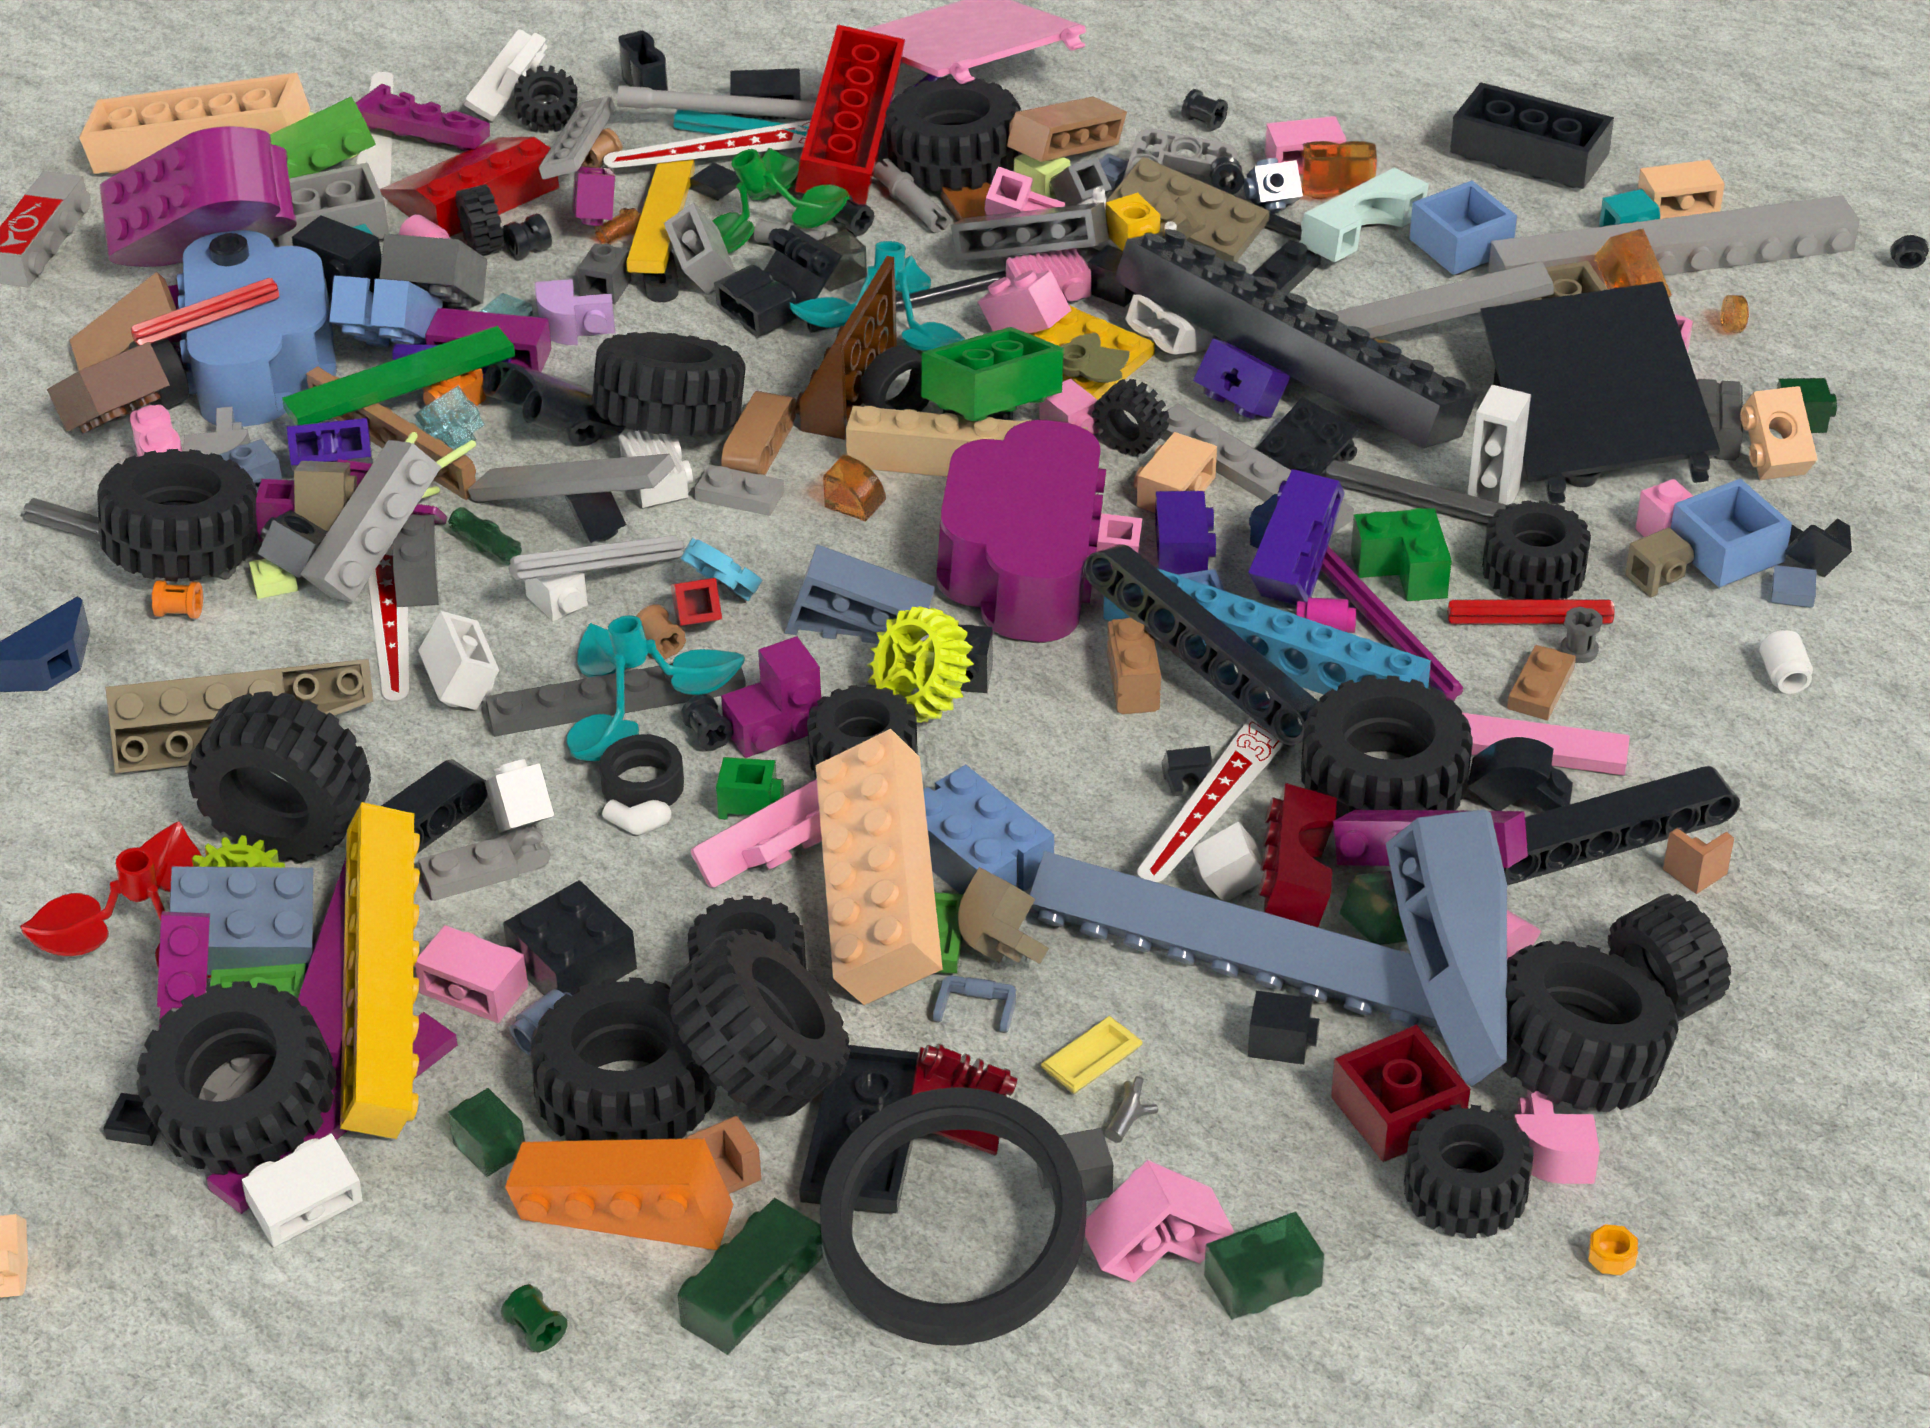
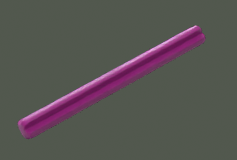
[1320,546,1463,701]

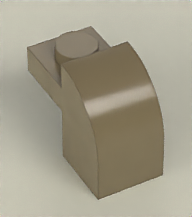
[958,867,1049,964]

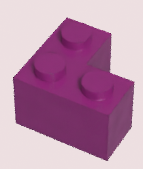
[721,636,821,758]

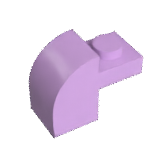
[535,279,615,345]

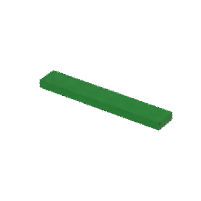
[282,326,515,426]

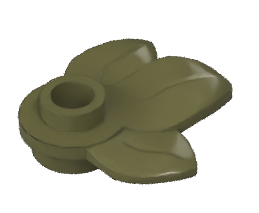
[1061,333,1130,383]

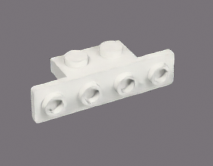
[464,29,547,121]

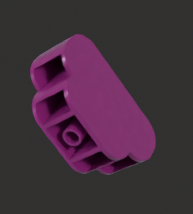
[99,126,297,267]
[936,420,1107,642]

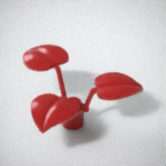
[21,821,211,979]

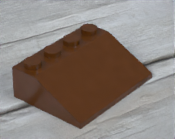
[796,256,897,440]

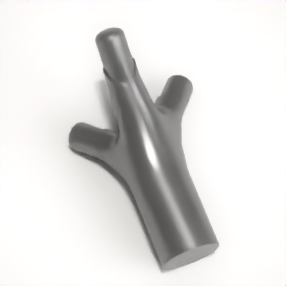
[1105,1076,1158,1143]

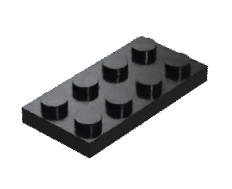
[799,1045,918,1213]

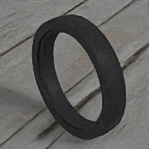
[820,1088,1087,1346]

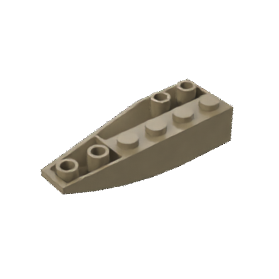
[105,659,373,774]

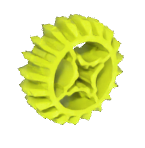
[866,606,974,723]

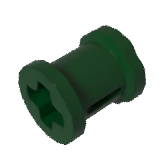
[501,1284,568,1352]

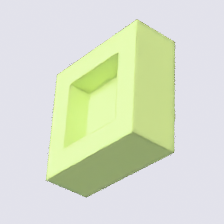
[249,558,298,599]

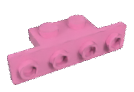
[691,778,822,888]

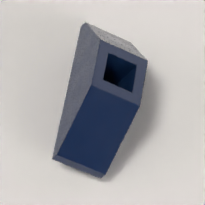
[0,596,90,692]

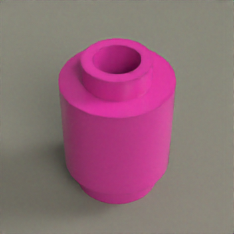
[1296,597,1356,633]

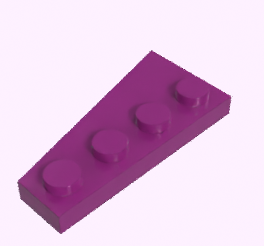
[356,83,490,150]

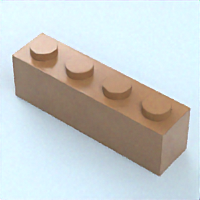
[1007,96,1127,162]

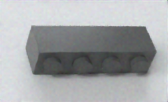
[951,202,1109,262]

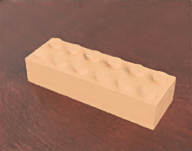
[79,73,310,174]
[816,729,943,1005]

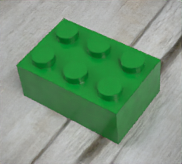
[921,327,1064,421]

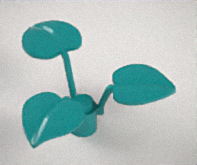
[790,241,965,351]
[567,615,745,761]

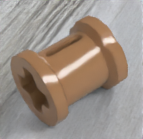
[581,128,623,168]
[636,604,686,659]

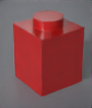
[670,578,722,626]

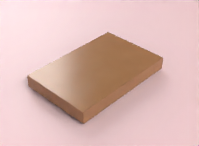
[69,272,176,371]

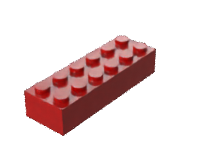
[795,24,905,205]

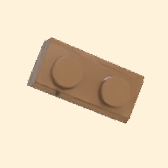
[1107,618,1161,714]

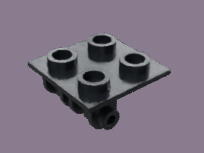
[764,225,843,320]
[1256,396,1360,476]

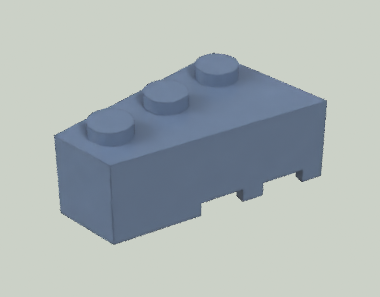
[784,544,935,644]

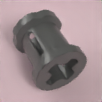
[1560,607,1603,663]

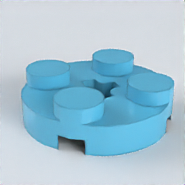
[680,538,763,601]

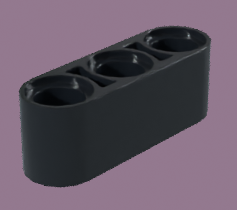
[381,759,488,854]

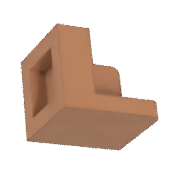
[1663,828,1734,894]
[685,1115,762,1194]

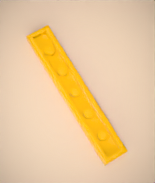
[627,159,695,274]

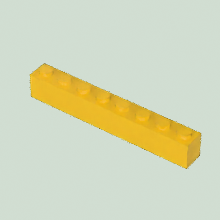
[340,802,420,1139]

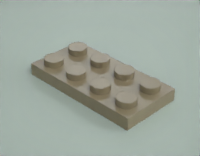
[1106,157,1269,262]

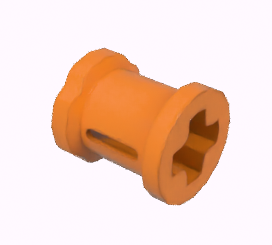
[152,580,203,619]

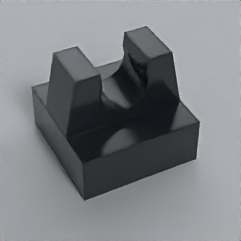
[1161,746,1212,796]

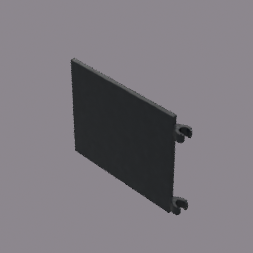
[1480,281,1720,504]

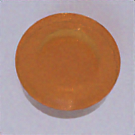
[1721,295,1749,333]

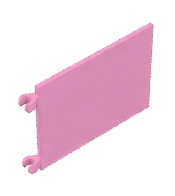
[864,0,1086,85]

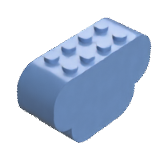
[177,230,337,427]

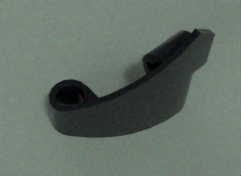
[483,362,626,446]

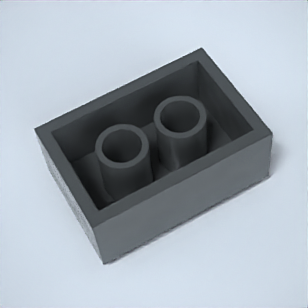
[380,234,488,309]

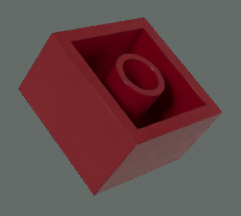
[1331,1024,1471,1163]

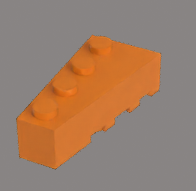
[505,1139,734,1251]

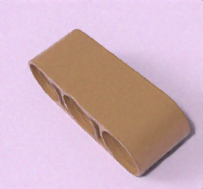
[721,391,796,475]

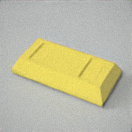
[1041,1016,1143,1094]

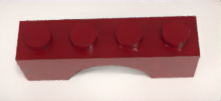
[1258,783,1337,928]

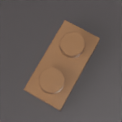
[1507,645,1576,721]

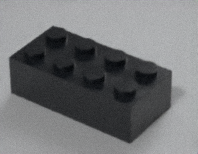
[1450,82,1614,189]

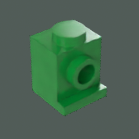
[716,757,784,820]

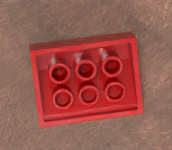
[380,137,559,237]

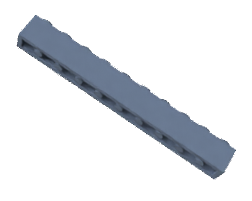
[1030,851,1443,1037]

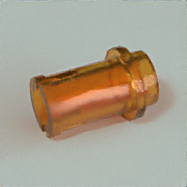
[594,207,641,245]

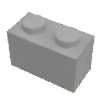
[664,202,736,294]

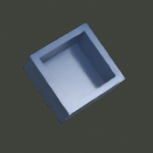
[1409,180,1517,275]
[1671,478,1792,588]

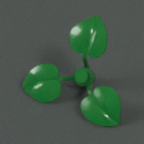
[712,148,850,254]

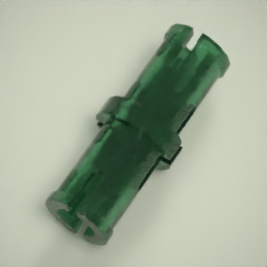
[448,507,522,565]

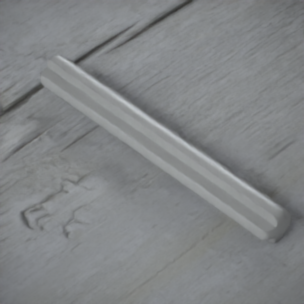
[508,535,684,581]

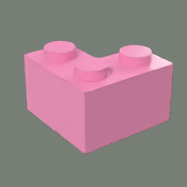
[1085,1160,1234,1283]

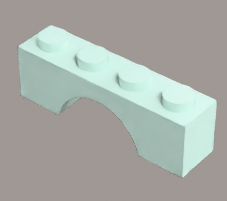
[1300,168,1429,263]

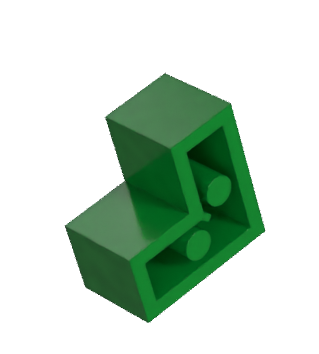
[1351,508,1452,602]

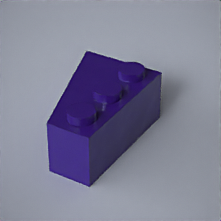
[1248,469,1345,605]

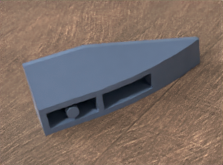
[1386,809,1507,1086]

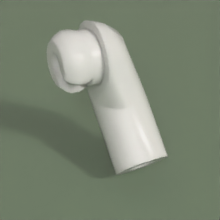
[602,799,671,835]

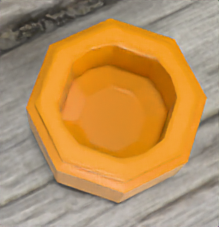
[1588,1224,1638,1275]

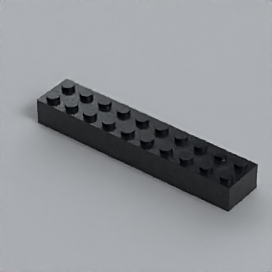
[1114,229,1478,448]

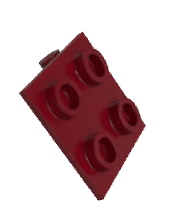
[911,1043,1017,1156]

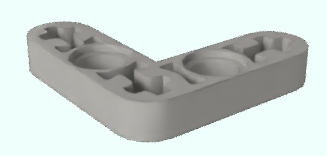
[1123,128,1237,180]

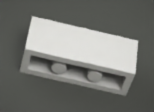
[1468,385,1531,505]

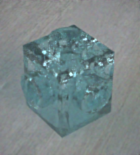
[414,385,485,449]

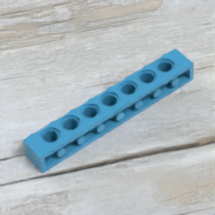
[1103,568,1431,695]

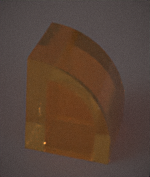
[823,454,886,522]

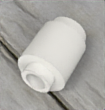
[1759,630,1813,694]

